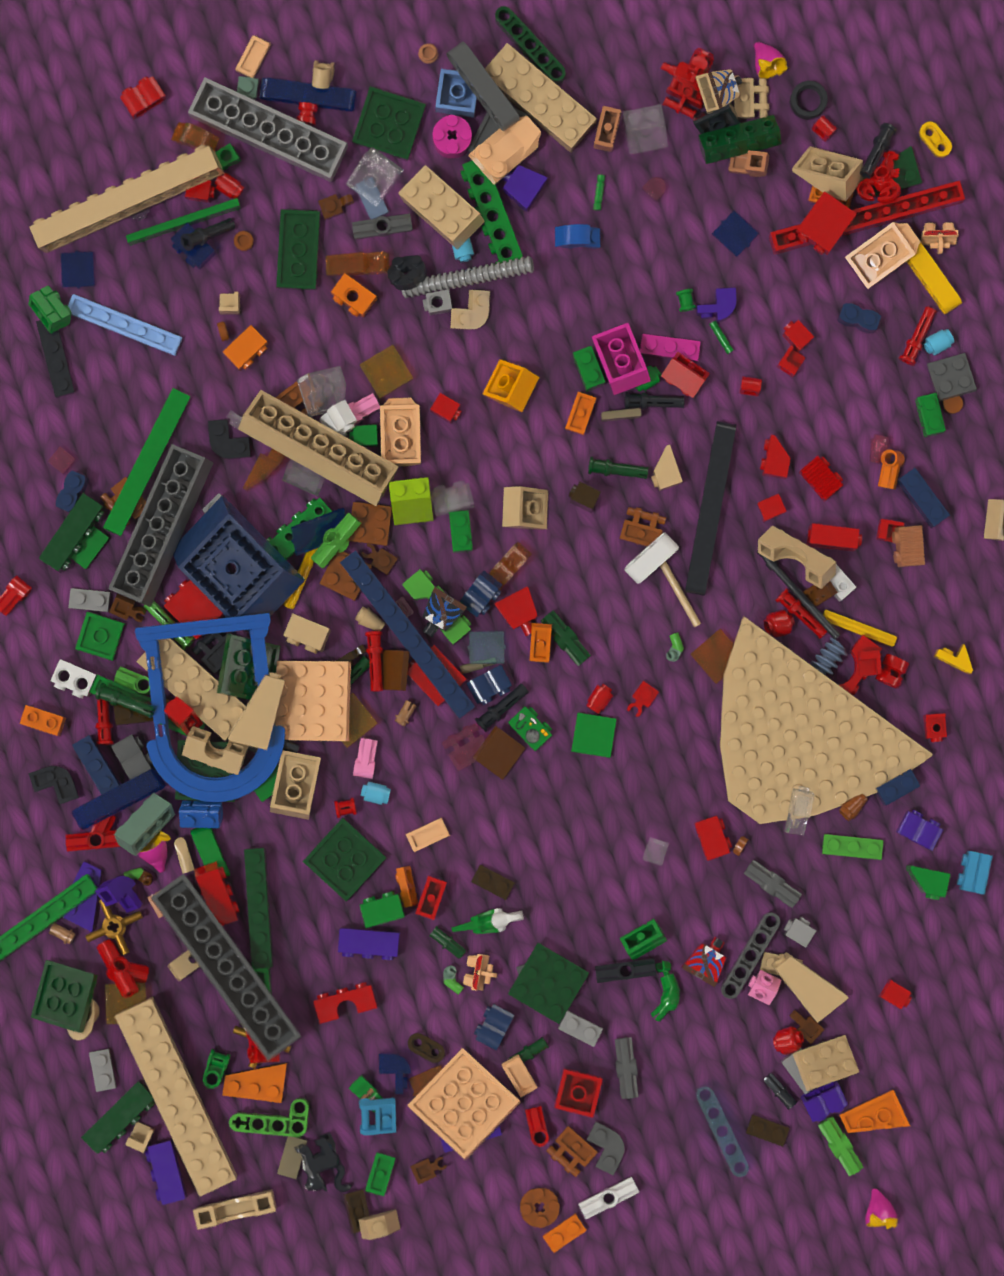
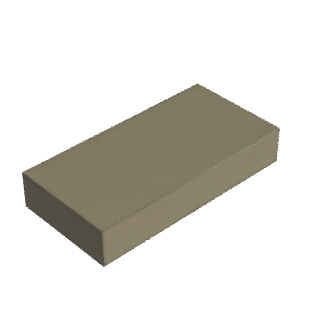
[601,408,641,422]
[277,1136,308,1179]

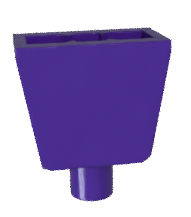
[502,165,547,212]

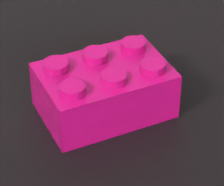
[591,323,651,395]

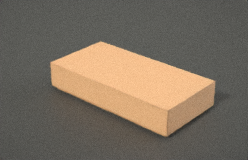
[235,35,271,78]
[406,818,450,852]
[501,1054,538,1097]

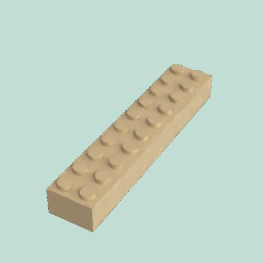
[29,145,225,253]
[115,997,237,1196]

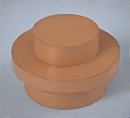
[419,44,438,64]

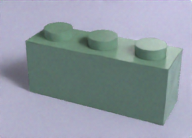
[114,793,175,856]

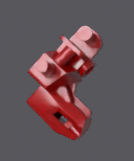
[661,48,714,119]

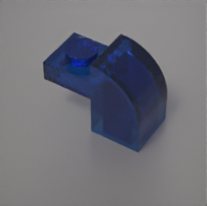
[379,1053,412,1094]

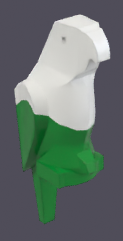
[451,908,524,934]

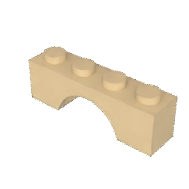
[758,526,836,589]
[193,1189,277,1230]

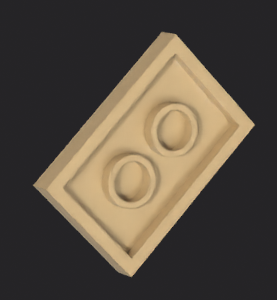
[793,1035,859,1091]

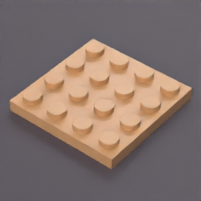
[274,661,351,741]
[407,1048,520,1160]

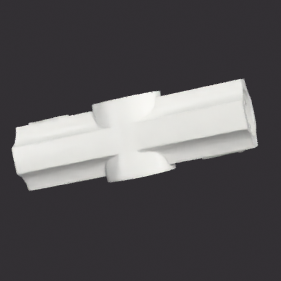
[578,1177,639,1219]

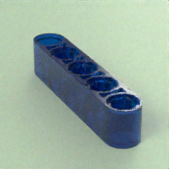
[259,78,357,112]
[71,768,166,830]

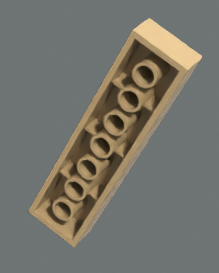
[238,390,398,506]

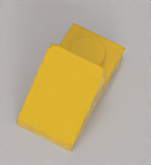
[933,644,973,674]

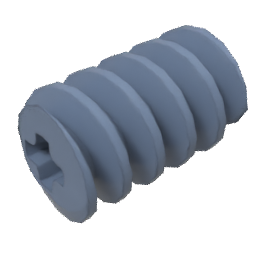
[810,637,848,676]

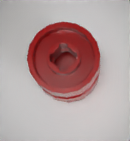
[875,654,910,689]

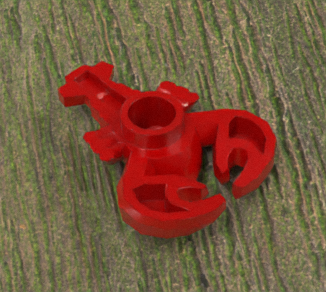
[857,151,901,203]

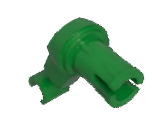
[651,961,680,1022]

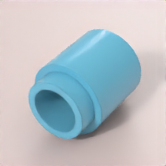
[452,237,474,262]
[924,329,955,356]
[360,781,391,805]

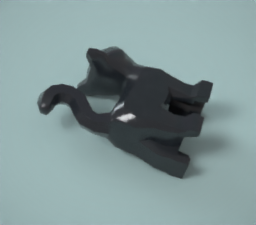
[294,1132,351,1192]

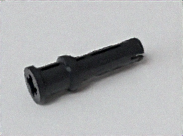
[860,123,897,179]
[180,218,235,251]
[624,392,684,410]
[474,683,529,733]

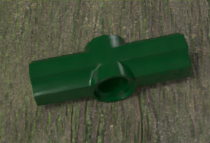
[540,610,591,666]

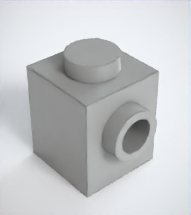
[784,917,816,948]

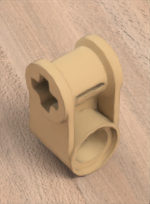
[312,60,335,89]

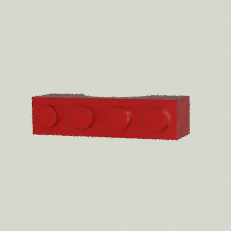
[839,635,882,696]

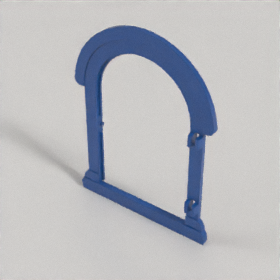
[135,613,285,802]

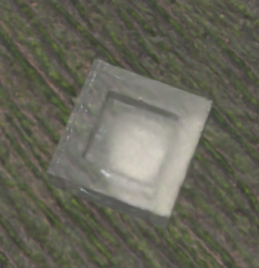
[227,411,242,429]
[784,812,808,836]

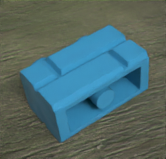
[957,851,992,895]

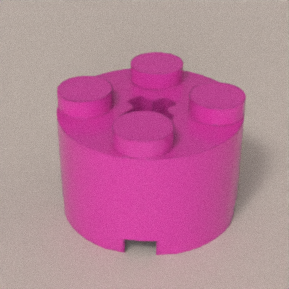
[433,115,472,158]

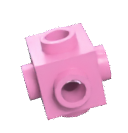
[748,970,782,1005]

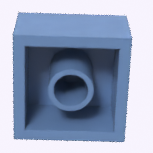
[435,69,477,117]

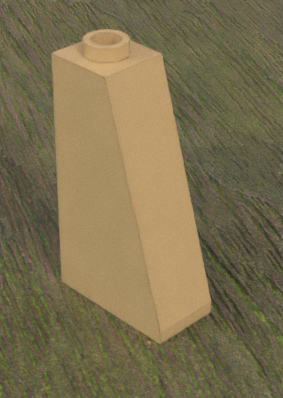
[228,672,285,750]
[771,952,848,1023]

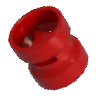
[297,102,318,126]

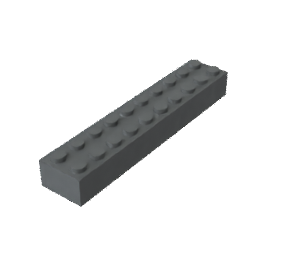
[151,874,301,1061]

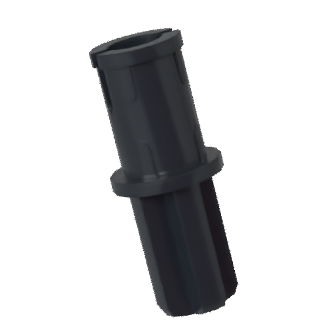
[764,1073,797,1110]

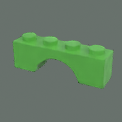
[402,569,471,645]

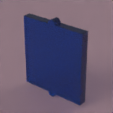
[712,211,759,257]
[61,251,95,289]

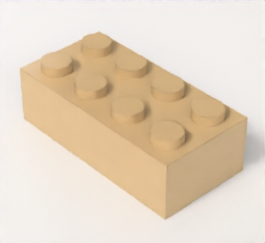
[398,165,484,250]

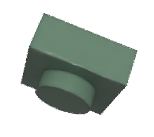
[237,76,259,100]

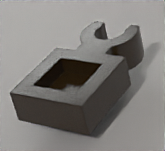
[336,644,366,666]

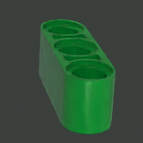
[190,828,230,877]

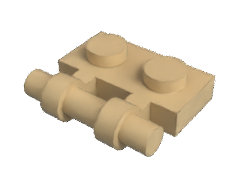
[734,78,769,119]

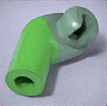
[666,633,684,662]
[443,965,464,995]

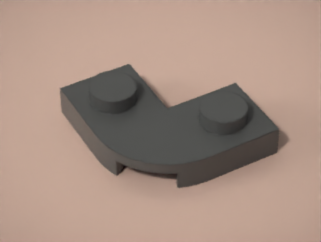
[587,1121,624,1175]

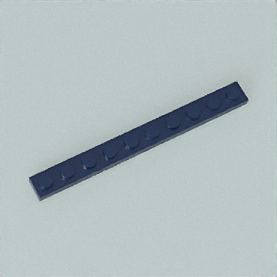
[340,550,475,719]

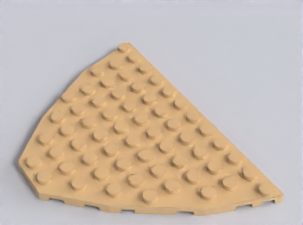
[720,616,933,824]

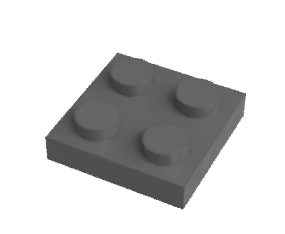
[927,353,977,402]

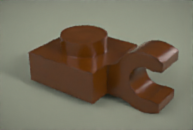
[318,194,354,220]
[789,1010,825,1044]

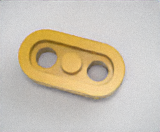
[919,122,952,158]

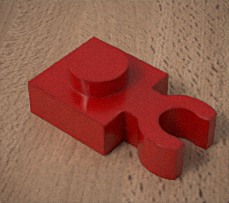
[627,681,659,717]

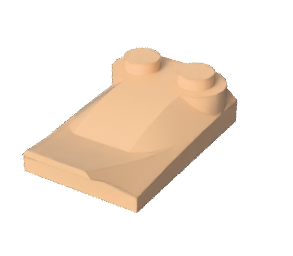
[468,116,541,185]
[845,222,920,289]
[380,398,421,466]

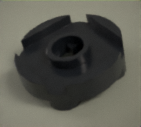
[387,255,427,290]

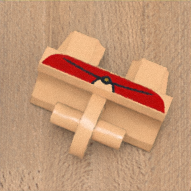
[920,223,958,254]
[463,954,497,991]

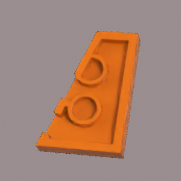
[223,1063,287,1103]
[839,1089,910,1133]

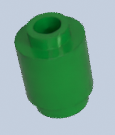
[635,365,661,392]

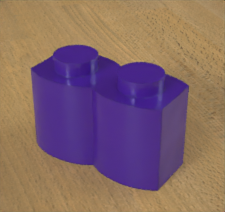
[896,810,943,851]
[800,1081,848,1122]

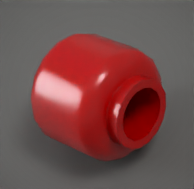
[764,610,794,638]
[773,1027,804,1055]

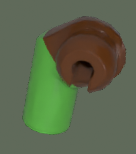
[124,867,153,886]

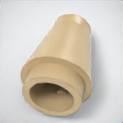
[355,606,385,631]

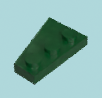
[863,146,922,197]

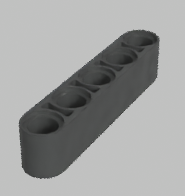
[446,41,520,131]
[720,912,780,999]

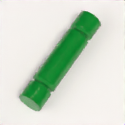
[593,175,605,211]
[709,320,734,354]

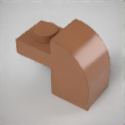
[728,150,769,177]

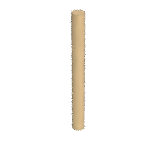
[660,561,701,628]

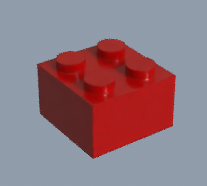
[554,1068,603,1118]

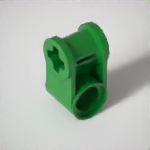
[203,1048,231,1088]

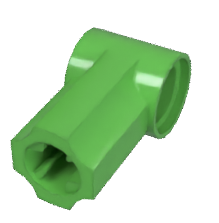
[114,666,150,695]

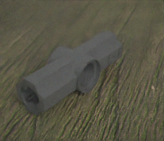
[352,214,413,240]
[743,860,802,908]
[614,1037,638,1099]

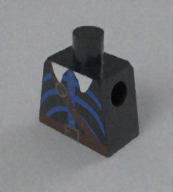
[422,587,467,637]

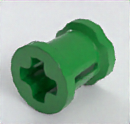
[676,289,697,312]

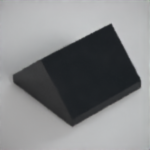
[693,102,741,134]

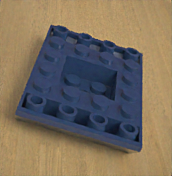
[174,495,305,632]

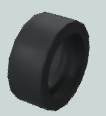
[790,80,828,120]

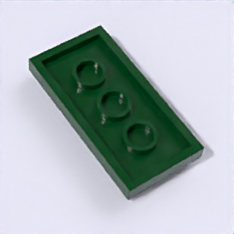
[276,209,320,290]

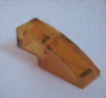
[326,252,390,276]
[243,449,287,492]
[489,541,532,602]

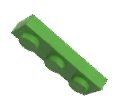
[822,834,883,860]

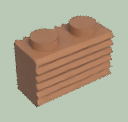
[593,106,622,152]
[892,525,925,567]

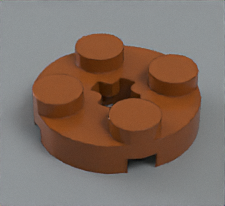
[520,1187,560,1228]

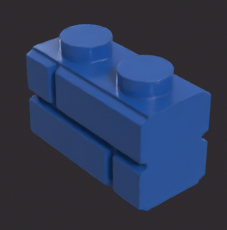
[179,801,223,828]

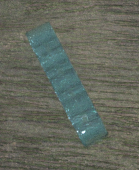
[695,1085,749,1177]

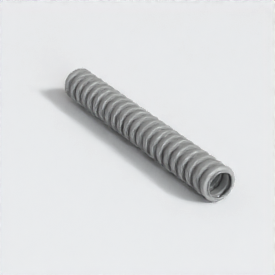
[402,256,534,299]

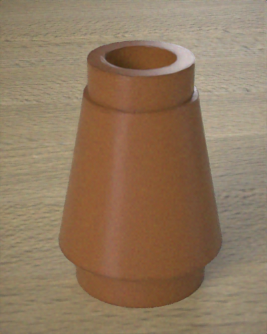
[839,794,868,821]

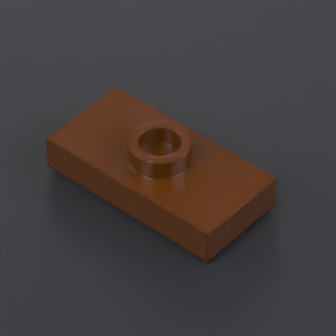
[803,581,838,611]

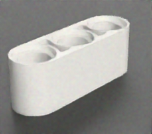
[624,532,679,584]

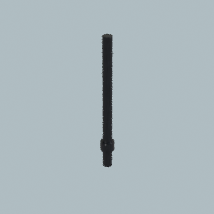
[757,551,841,640]

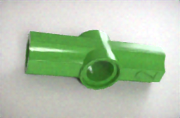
[311,513,362,568]
[818,1116,864,1176]

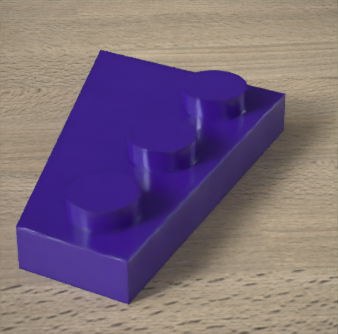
[63,861,102,932]

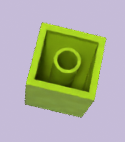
[389,477,433,525]

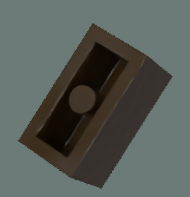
[568,482,601,513]

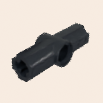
[595,958,656,983]

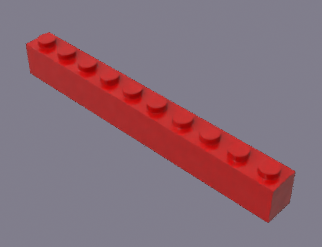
[769,180,965,255]

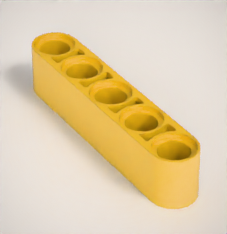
[906,242,962,314]

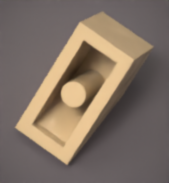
[651,445,683,491]
[358,1209,400,1240]

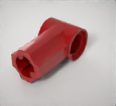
[0,575,32,616]
[525,1106,549,1147]

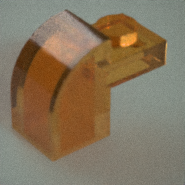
[171,122,219,150]

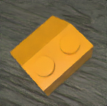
[483,359,539,412]

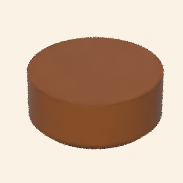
[234,231,254,252]
[217,321,230,342]
[942,396,963,414]
[733,836,749,856]

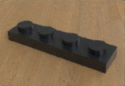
[36,320,75,398]

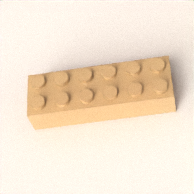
[485,43,597,152]
[137,638,246,741]

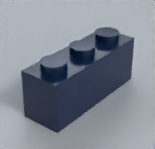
[897,468,950,529]
[72,735,121,796]

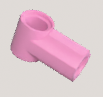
[348,393,380,425]
[353,738,378,779]

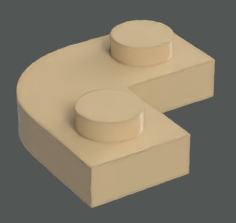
[451,290,490,329]

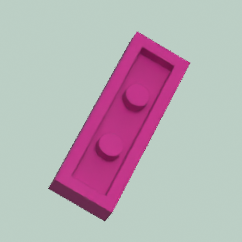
[640,334,701,362]

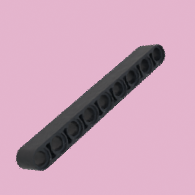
[685,421,736,596]

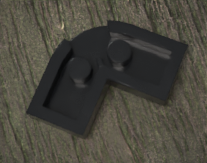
[208,419,251,459]
[28,766,79,804]

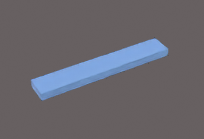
[68,294,183,356]

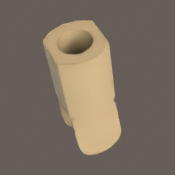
[174,838,194,874]

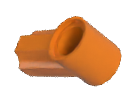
[878,450,905,490]

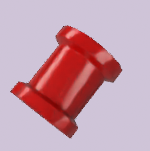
[334,797,357,818]

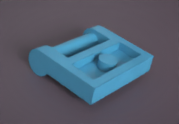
[359,1098,396,1136]

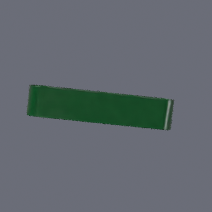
[495,6,565,85]

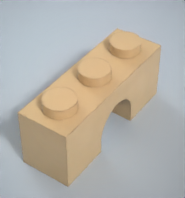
[182,726,249,775]

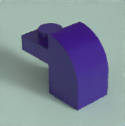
[696,288,736,323]
[95,876,143,913]

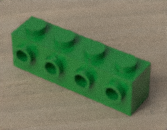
[266,498,336,560]

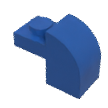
[555,224,600,249]

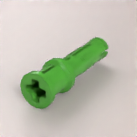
[144,600,195,650]

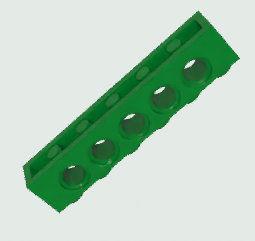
[460,160,523,264]

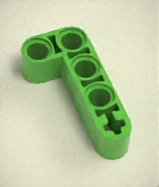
[229,1097,309,1137]

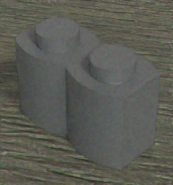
[111,734,153,781]

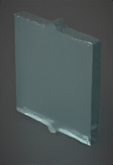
[468,631,506,664]

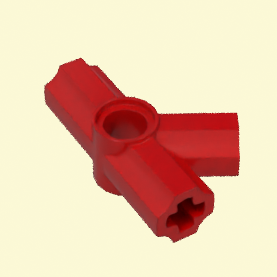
[65,810,121,852]
[97,939,149,999]

